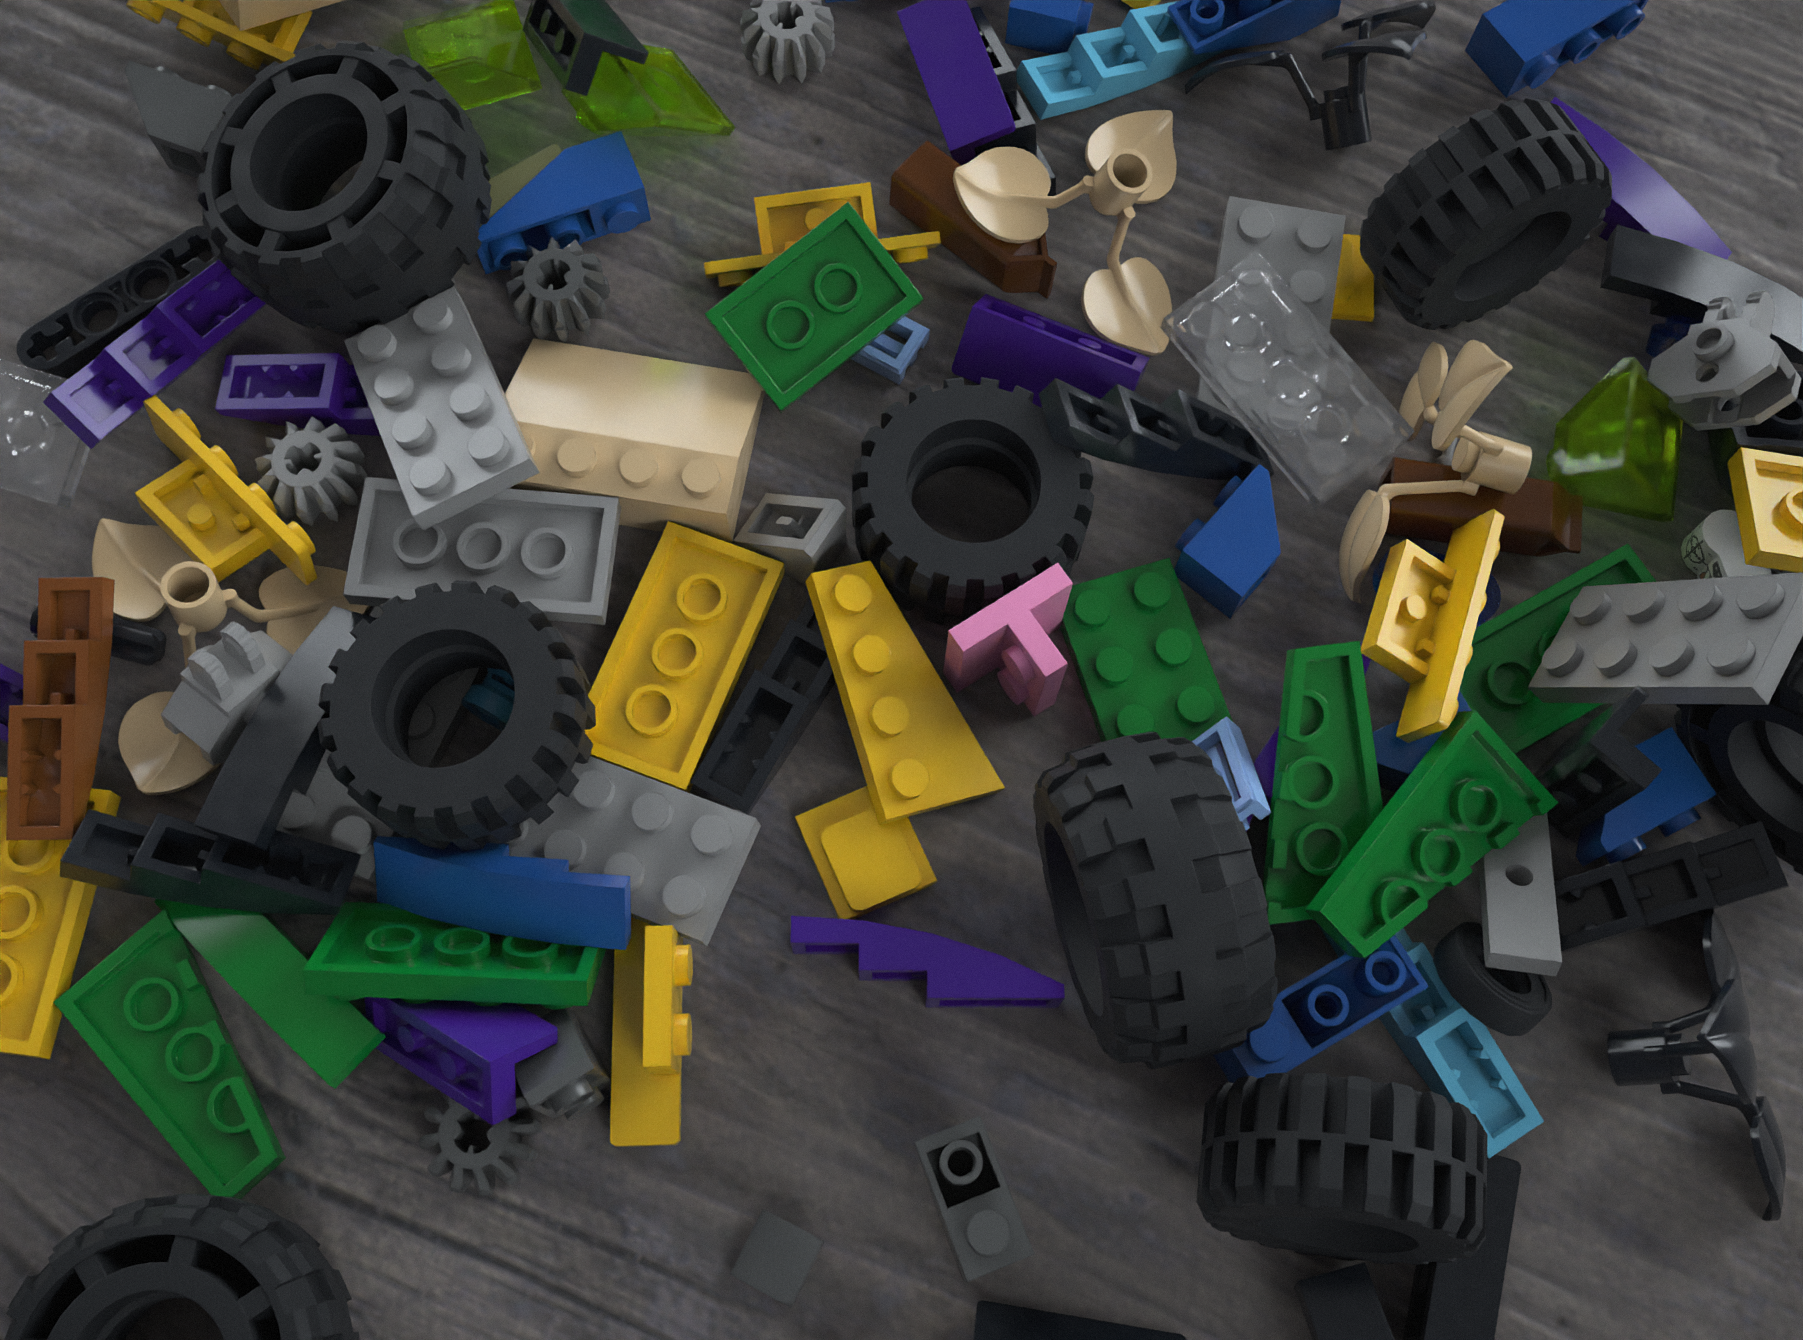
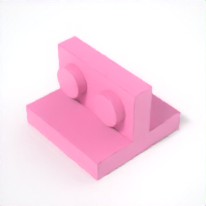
[943,563,1073,716]

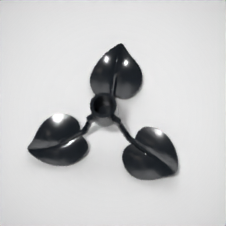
[1185,0,1436,150]
[1607,910,1786,1221]

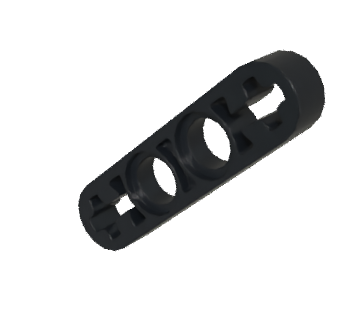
[17,226,218,384]

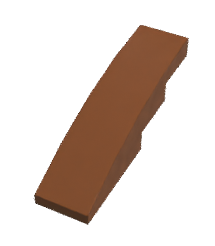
[6,577,115,840]

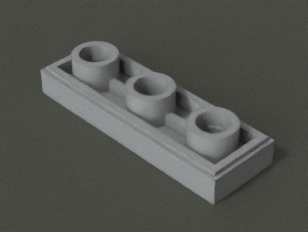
[1478,813,1562,976]

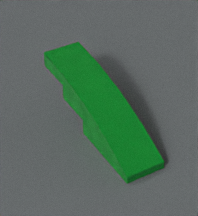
[154,899,386,1089]

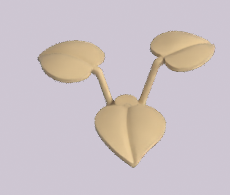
[953,110,1177,356]
[1339,340,1532,603]
[92,518,370,795]

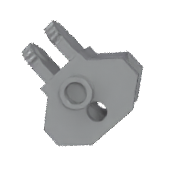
[1647,290,1802,431]
[161,621,293,765]

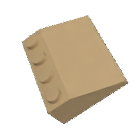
[505,338,765,543]

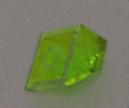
[403,0,543,110]
[561,44,736,136]
[1546,356,1683,522]

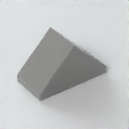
[733,493,847,586]

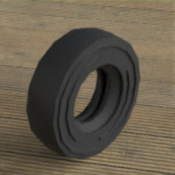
[1433,922,1552,1036]

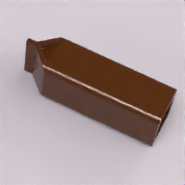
[889,141,1057,299]
[1378,457,1583,557]

